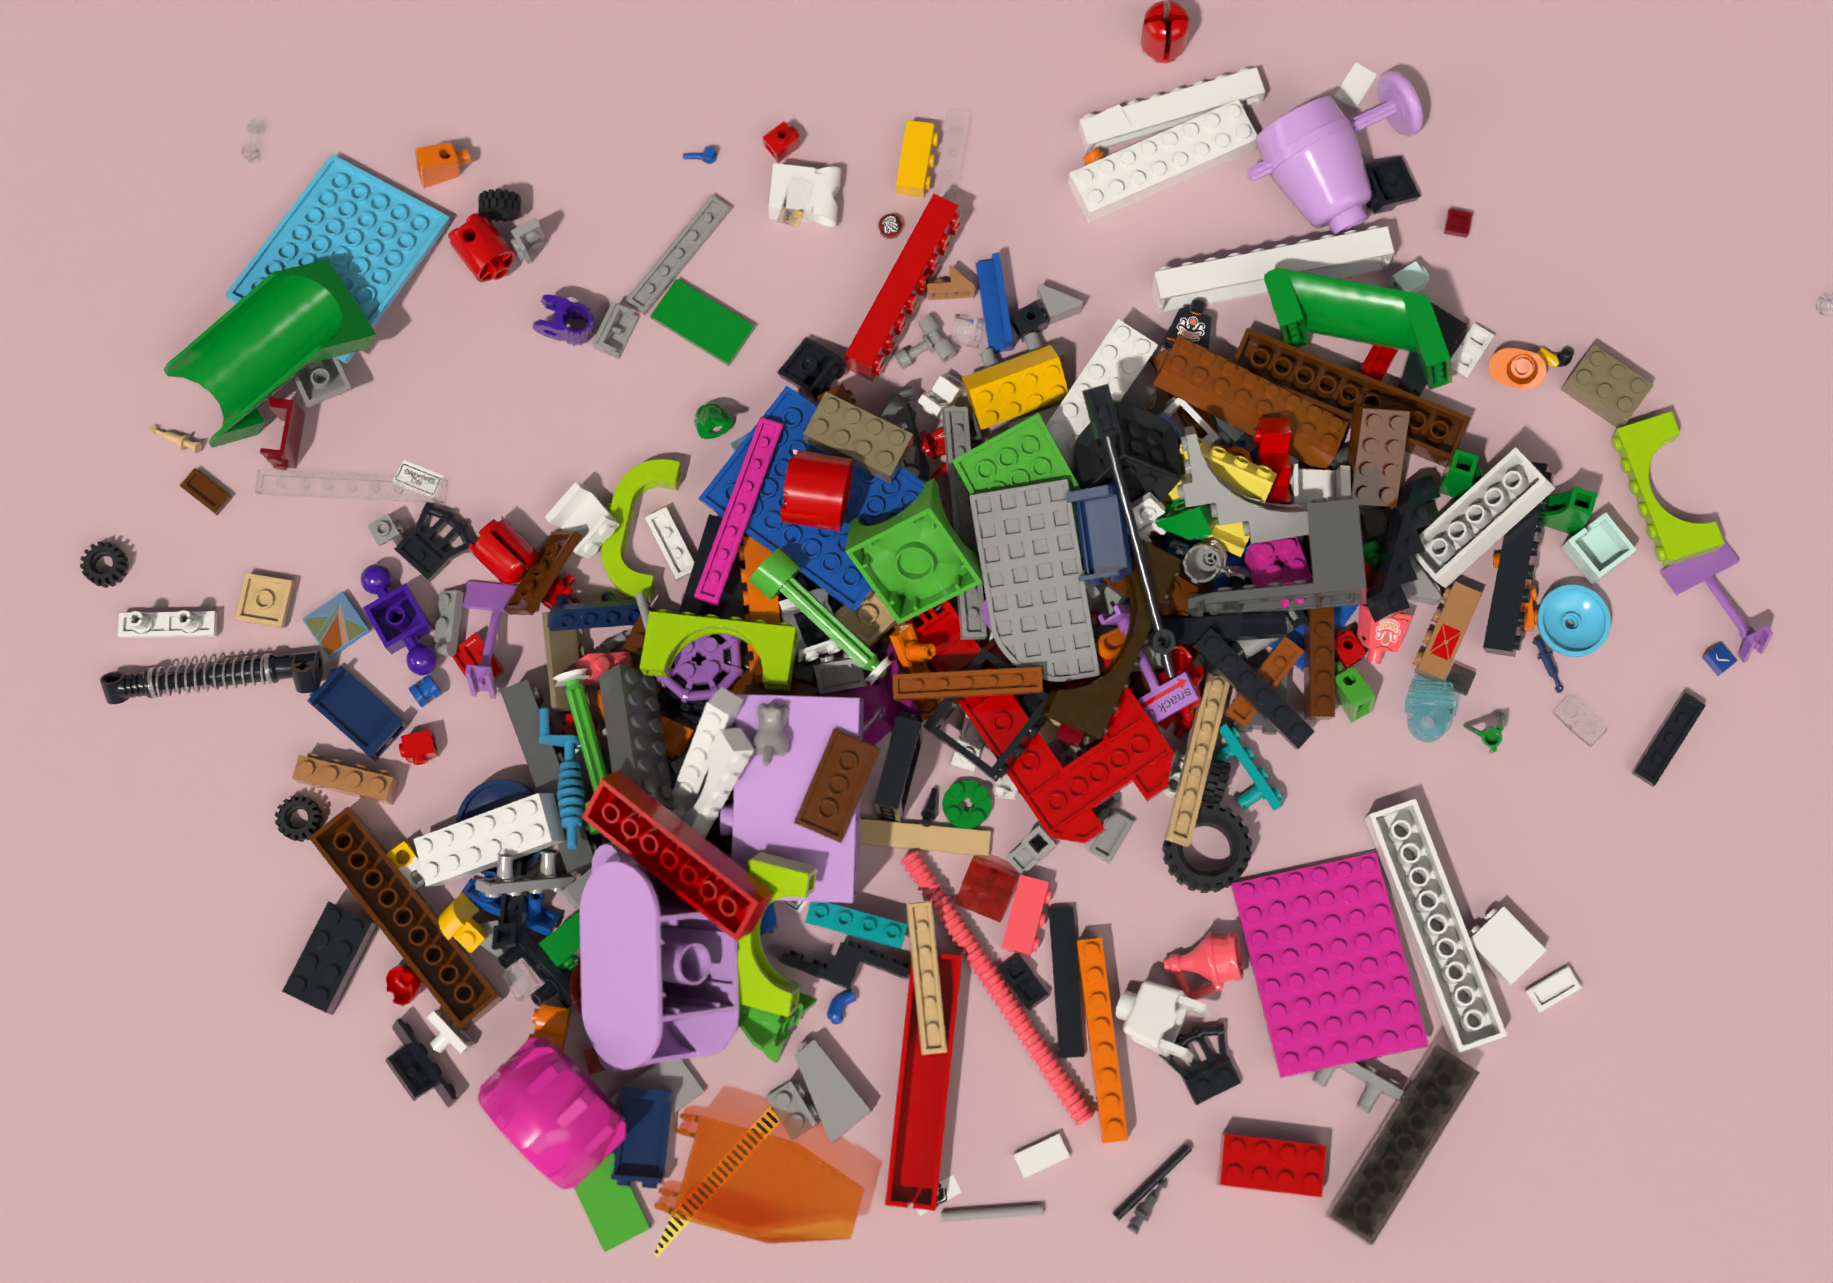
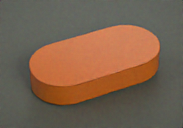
[1095,627,1125,659]

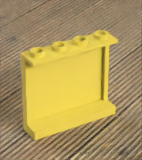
[1160,437,1277,557]

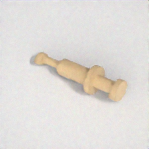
[150,425,202,453]

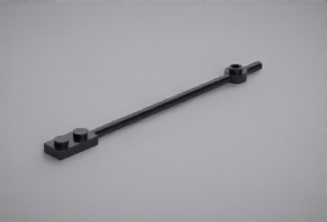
[1082,384,1176,679]

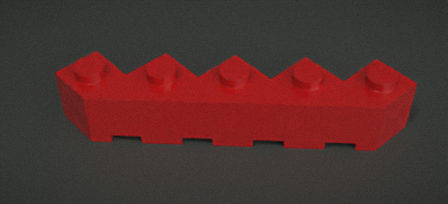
[1253,418,1292,544]

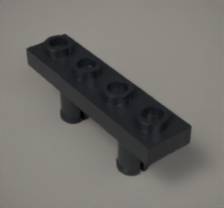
[498,927,581,1009]

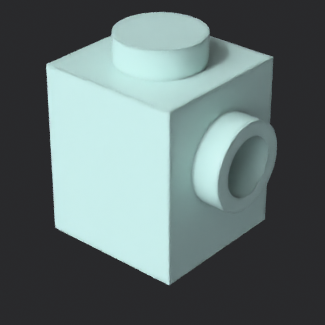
[1389,261,1430,293]

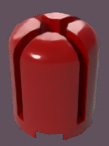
[1141,0,1190,63]
[468,516,538,586]

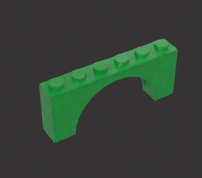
[1438,449,1598,535]

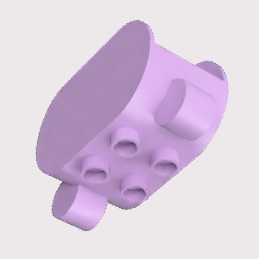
[580,843,739,1072]

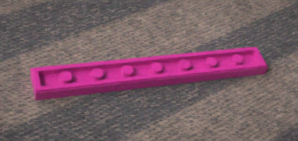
[694,417,784,606]

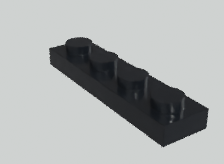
[1632,692,1706,787]

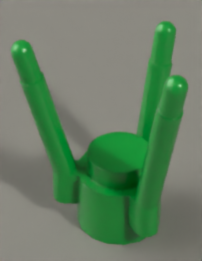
[1463,713,1505,754]

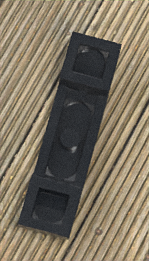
[492,857,528,950]

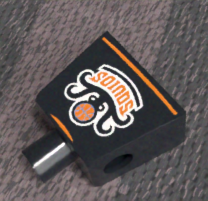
[1162,300,1212,350]

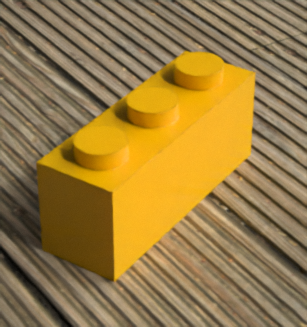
[896,120,938,198]

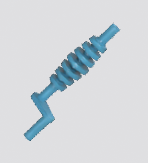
[539,708,585,850]

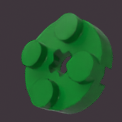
[942,780,991,830]

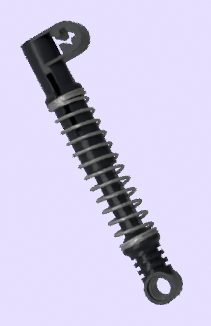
[100,651,323,704]

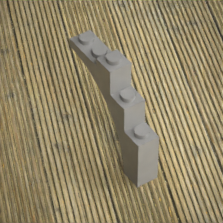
[1177,426,1309,544]

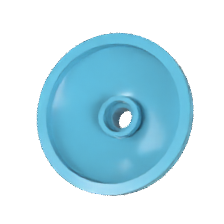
[1537,585,1611,657]

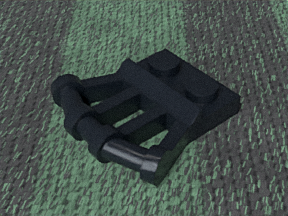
[394,502,476,582]
[1158,1022,1241,1105]

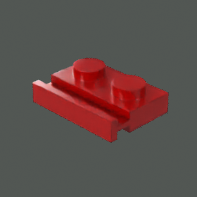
[452,632,505,692]

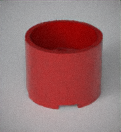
[781,449,853,532]

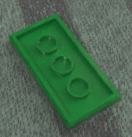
[650,278,755,366]

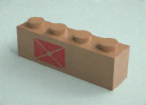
[1413,581,1482,685]

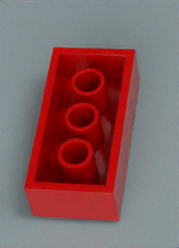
[1217,1134,1326,1197]

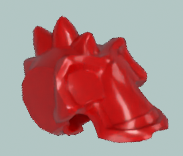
[1156,644,1204,722]

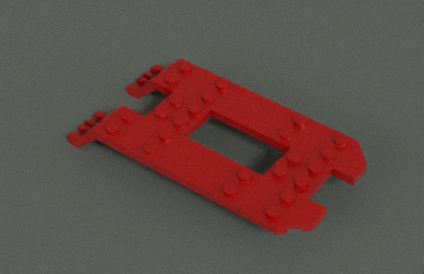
[903,600,1174,844]

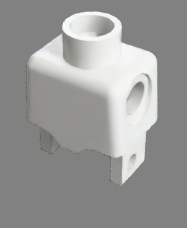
[1116,981,1213,1062]

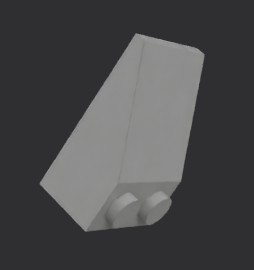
[293,357,352,408]

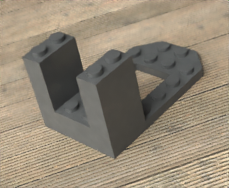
[1188,495,1367,617]

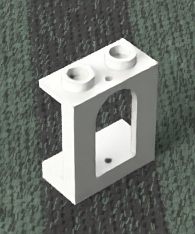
[779,588,841,662]

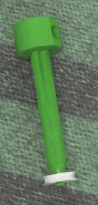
[749,547,894,687]
[553,668,608,835]

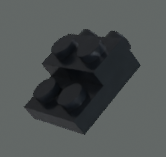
[1364,156,1420,214]
[777,337,846,402]

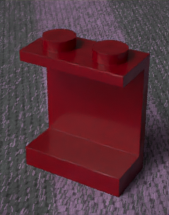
[260,398,305,471]

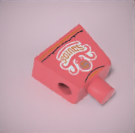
[1357,605,1412,664]

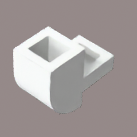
[918,373,965,420]

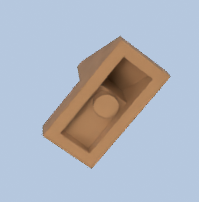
[927,265,975,300]

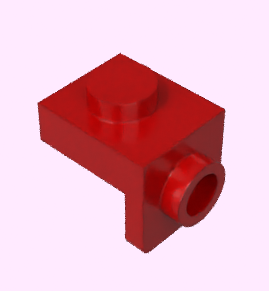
[919,428,946,460]

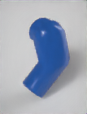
[827,990,857,1025]

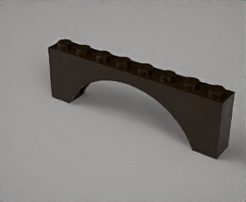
[1041,534,1181,739]

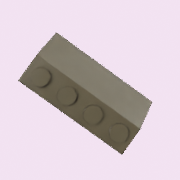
[542,612,591,717]

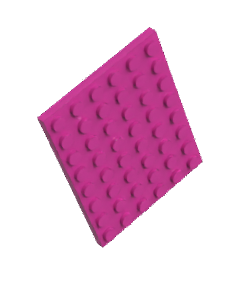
[1231,852,1429,1079]

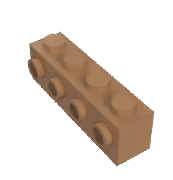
[292,753,399,805]

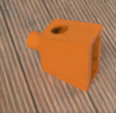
[415,142,471,188]

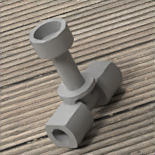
[894,314,956,370]

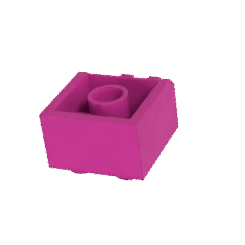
[1244,537,1312,608]

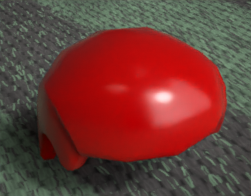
[386,965,422,1006]

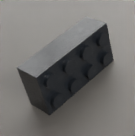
[282,901,378,1015]

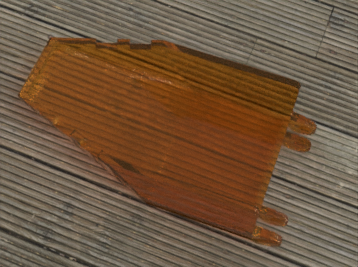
[654,1113,865,1244]

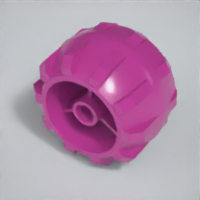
[478,1038,627,1190]

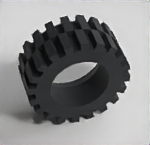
[1162,802,1252,893]

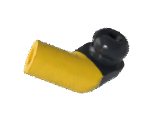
[1537,347,1573,368]

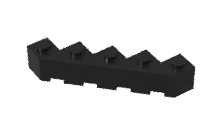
[1366,475,1441,623]

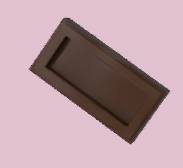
[179,468,233,516]

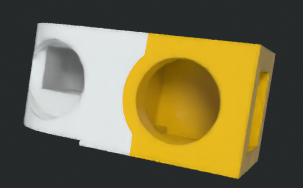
[387,841,425,889]

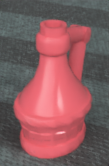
[1164,932,1244,1000]

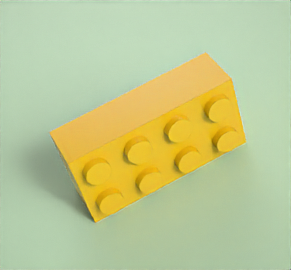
[962,345,1068,430]

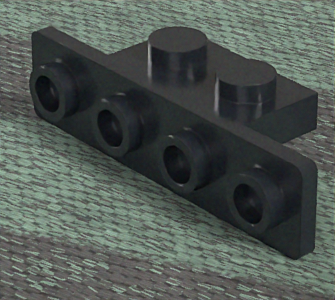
[385,1018,457,1108]

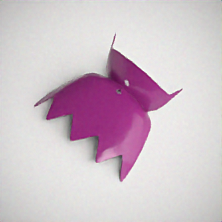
[813,641,932,745]

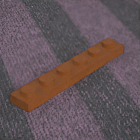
[893,667,1043,701]

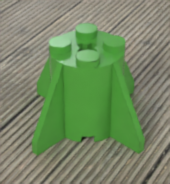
[738,980,816,1063]

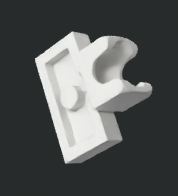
[1127,492,1166,543]

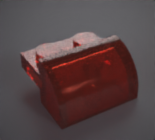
[954,855,1020,922]

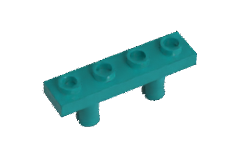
[1212,724,1283,812]
[805,901,908,949]

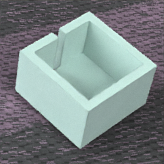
[1562,512,1637,585]

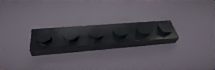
[1192,628,1315,749]

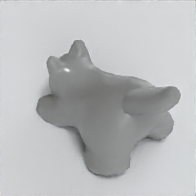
[752,702,790,766]

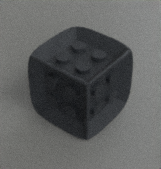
[1074,402,1182,503]

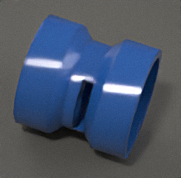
[408,674,442,707]

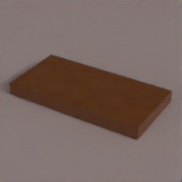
[503,531,582,615]
[794,729,881,843]

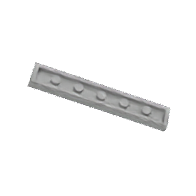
[626,194,731,316]

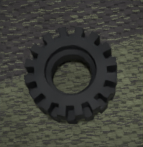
[478,189,521,222]
[80,542,129,588]
[1201,758,1231,804]
[275,795,323,842]

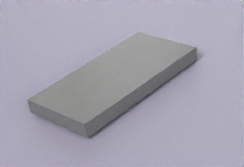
[610,1059,705,1116]

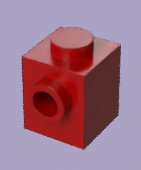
[762,121,800,163]
[1334,629,1367,669]
[399,729,439,765]

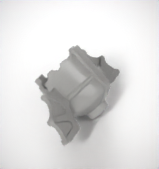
[1169,538,1251,584]

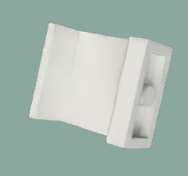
[1288,464,1351,508]
[545,482,620,559]

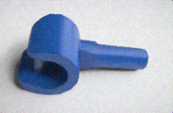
[683,146,717,164]

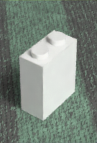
[1468,906,1547,987]

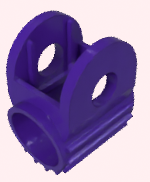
[532,295,593,346]

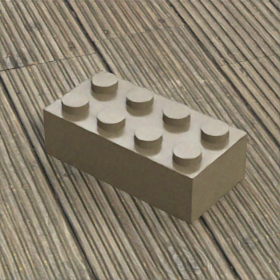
[803,392,913,484]

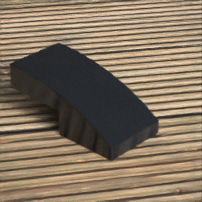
[998,953,1049,1011]

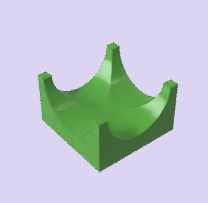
[845,478,983,625]

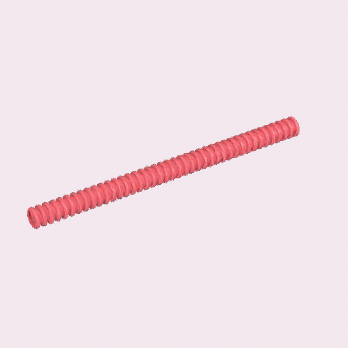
[900,850,1094,1126]

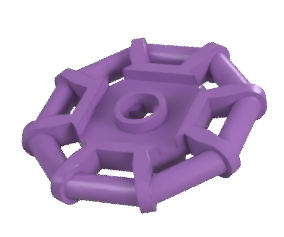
[656,634,744,703]

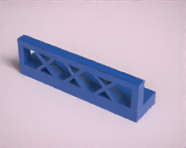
[976,252,1013,353]

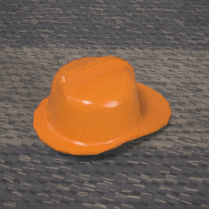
[1488,348,1547,389]

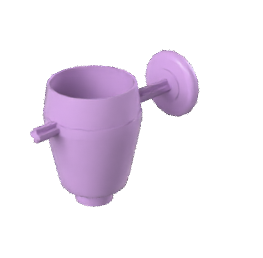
[1246,70,1423,236]

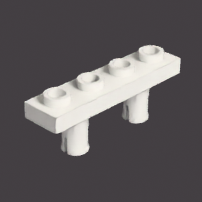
[118,610,217,638]

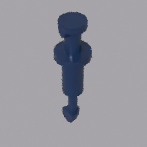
[1532,638,1563,693]

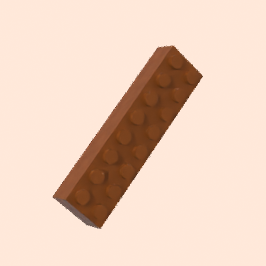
[1153,335,1349,470]

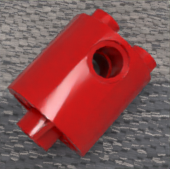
[448,213,516,283]

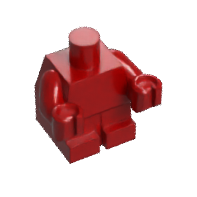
[541,574,581,610]

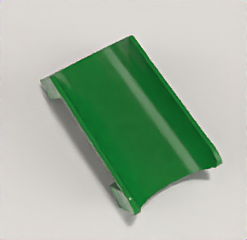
[164,259,377,447]
[1264,268,1452,390]

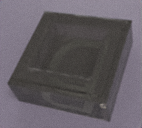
[1443,663,1476,696]

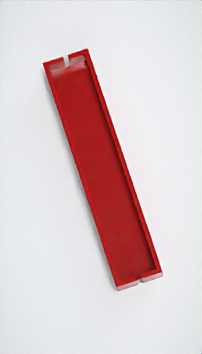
[885,953,962,1211]

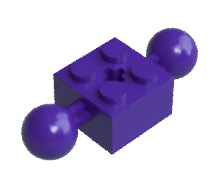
[361,564,438,676]

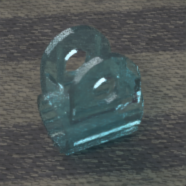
[1405,679,1456,742]

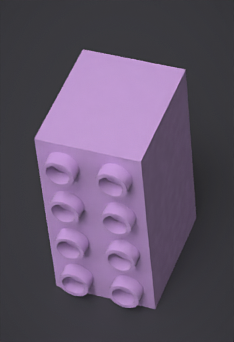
[720,694,864,903]

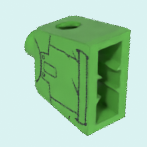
[1335,661,1375,723]

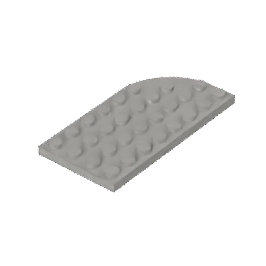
[969,479,1100,682]

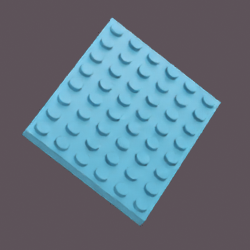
[225,154,451,364]

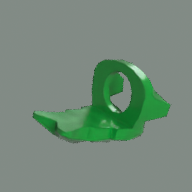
[694,402,732,439]

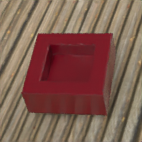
[1443,209,1472,238]

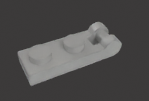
[430,590,464,658]

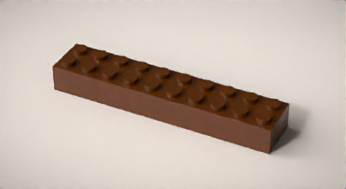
[1232,328,1471,467]
[309,806,504,1031]

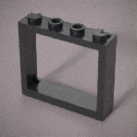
[923,648,1049,782]
[874,715,923,823]

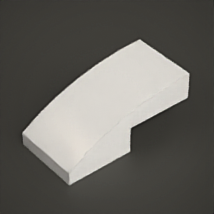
[1451,323,1494,377]

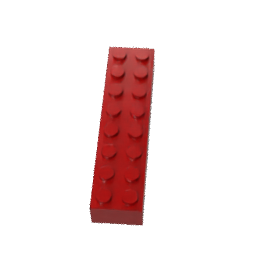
[845,193,961,382]
[582,770,774,941]

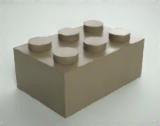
[1561,344,1653,428]

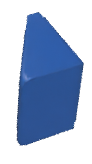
[1702,642,1737,676]

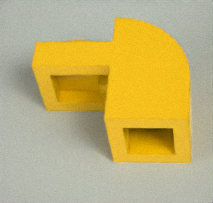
[438,893,489,954]

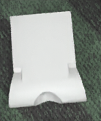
[769,163,841,227]

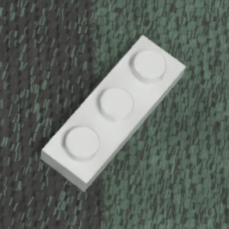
[645,507,694,581]

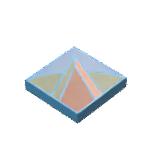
[303,592,370,659]

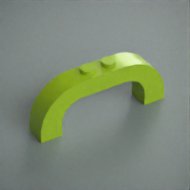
[601,459,682,604]

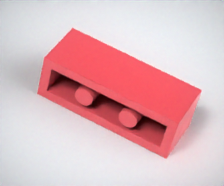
[1001,875,1052,957]

